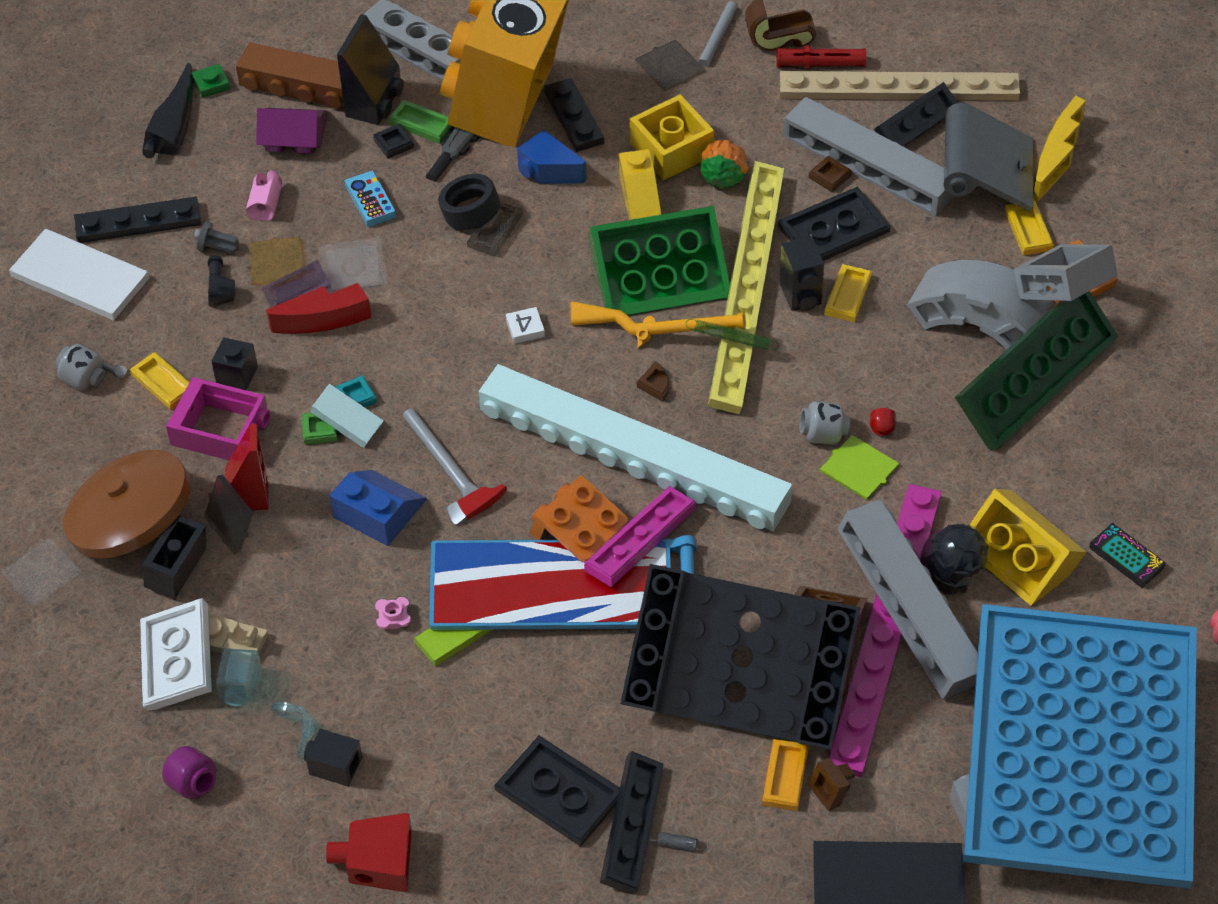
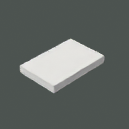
[140,598,212,711]

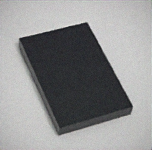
[778,187,890,261]
[494,735,620,847]

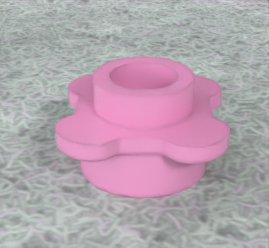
[375,597,411,630]

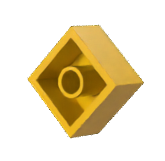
[629,94,714,181]

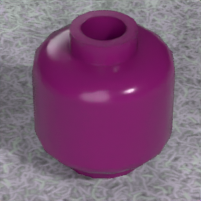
[162,746,216,799]

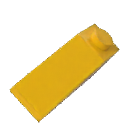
[619,149,661,220]

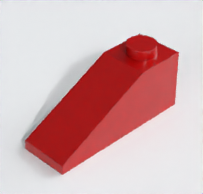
[219,424,269,512]

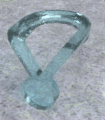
[271,702,318,760]

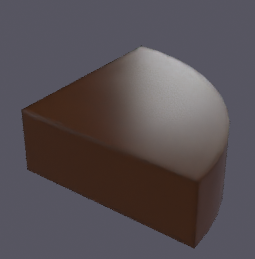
[636,361,669,402]

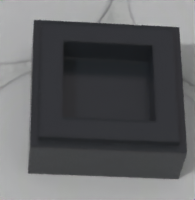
[373,123,414,159]

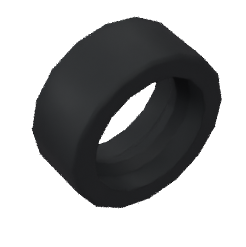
[438,174,501,230]

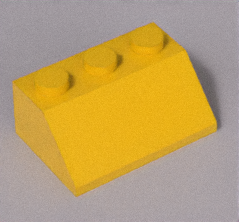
[969,489,1086,606]

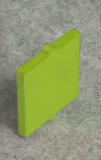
[820,435,899,500]

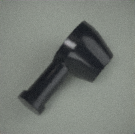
[207,256,235,305]

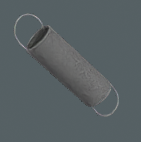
[649,832,709,852]

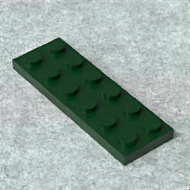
[955,291,1119,450]

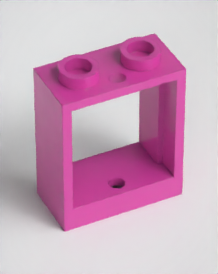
[166,377,271,460]

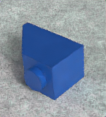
[517,130,587,184]

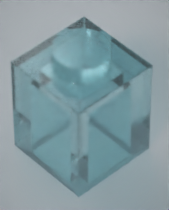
[216,648,262,706]

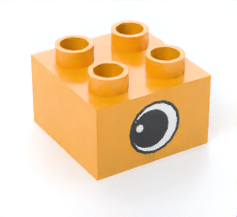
[439,0,569,147]

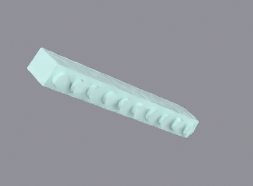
[479,364,792,531]

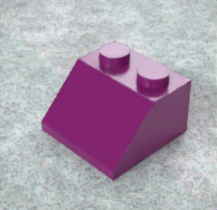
[256,108,328,153]

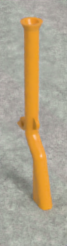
[570,301,746,349]

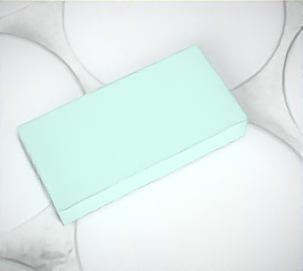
[310,384,384,448]

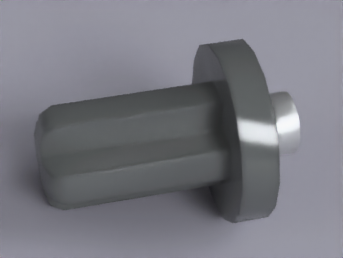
[194,221,239,254]

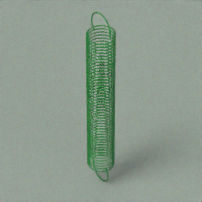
[686,319,779,350]

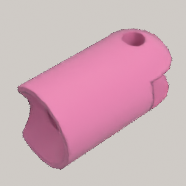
[246,170,282,221]

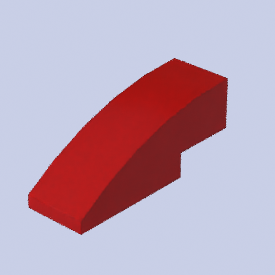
[266,282,371,334]

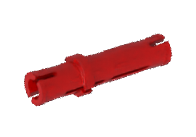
[776,46,866,69]

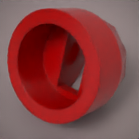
[870,408,896,436]

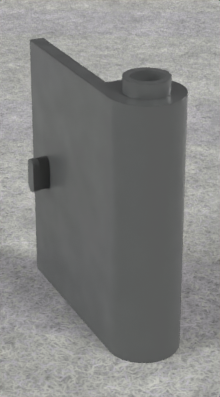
[943,103,1033,212]

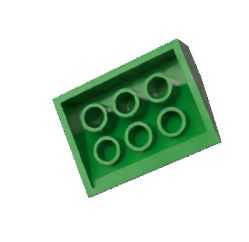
[588,206,730,315]

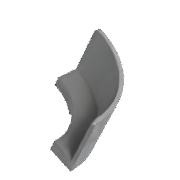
[907,260,1055,350]

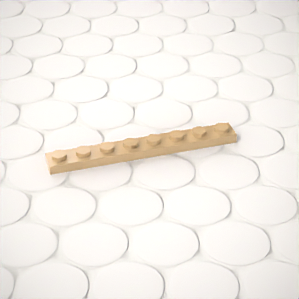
[780,71,1020,101]

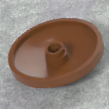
[63,450,191,559]

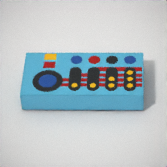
[344,170,396,227]

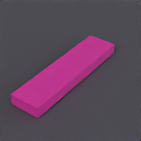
[584,486,696,587]

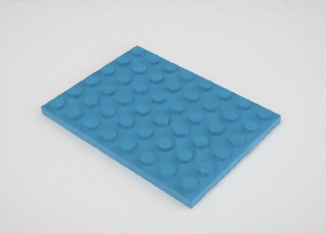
[963,604,1197,889]

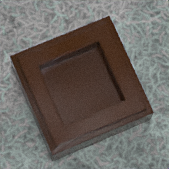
[809,155,852,192]

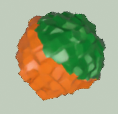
[701,140,749,189]

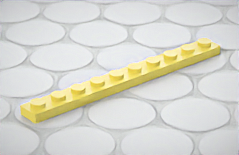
[708,161,784,414]

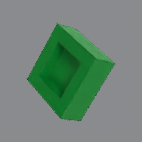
[192,64,230,98]

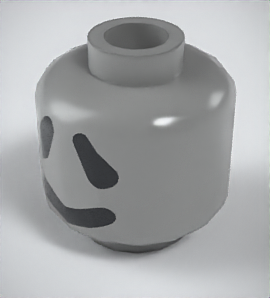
[54,344,105,391]
[799,401,850,445]

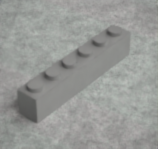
[784,97,954,216]
[837,499,978,700]

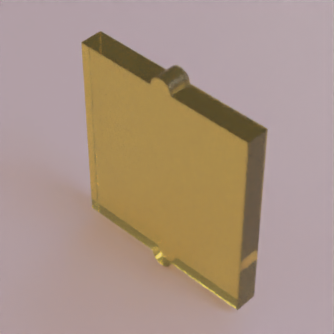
[249,237,304,285]

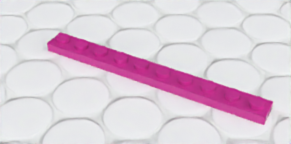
[829,484,941,778]

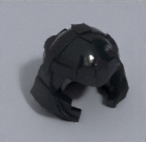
[919,524,989,594]

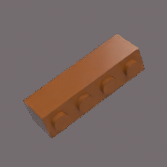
[236,42,344,109]

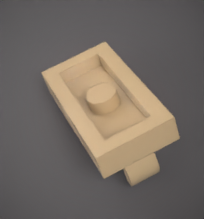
[208,613,268,663]

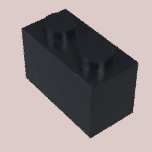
[779,236,824,311]
[143,515,206,600]

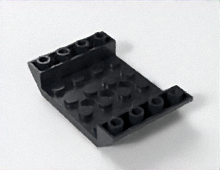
[620,564,861,750]

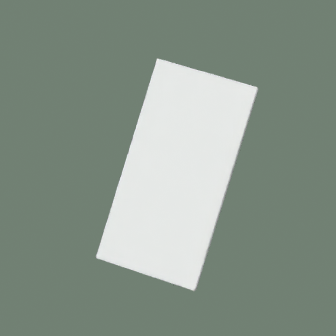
[9,228,149,320]

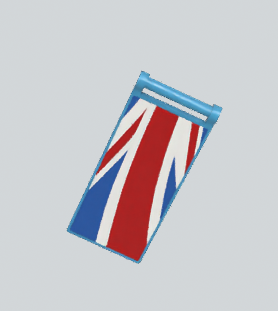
[429,535,697,630]

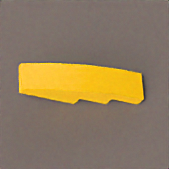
[1033,96,1086,202]

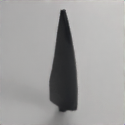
[142,63,193,158]

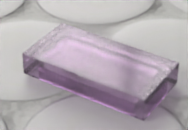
[262,260,332,307]

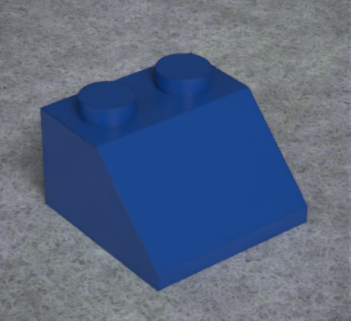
[329,470,427,546]

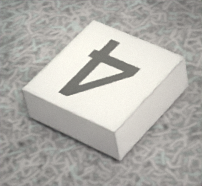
[506,307,545,344]

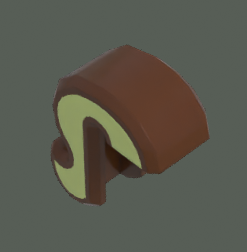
[745,0,816,51]

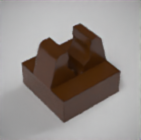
[808,758,856,811]

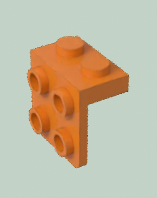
[529,475,628,562]

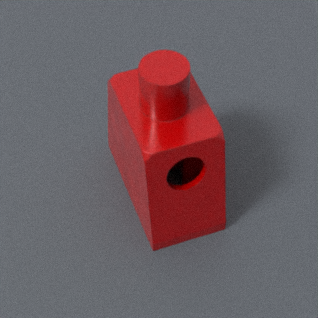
[326,813,412,892]

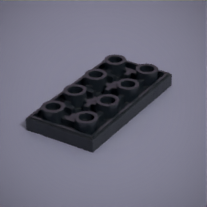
[813,841,965,904]

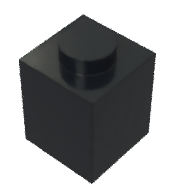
[211,337,258,391]
[304,729,363,787]

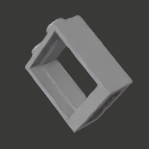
[1014,244,1117,301]

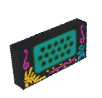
[1089,523,1166,588]

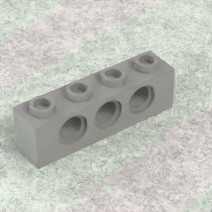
[364,0,461,81]

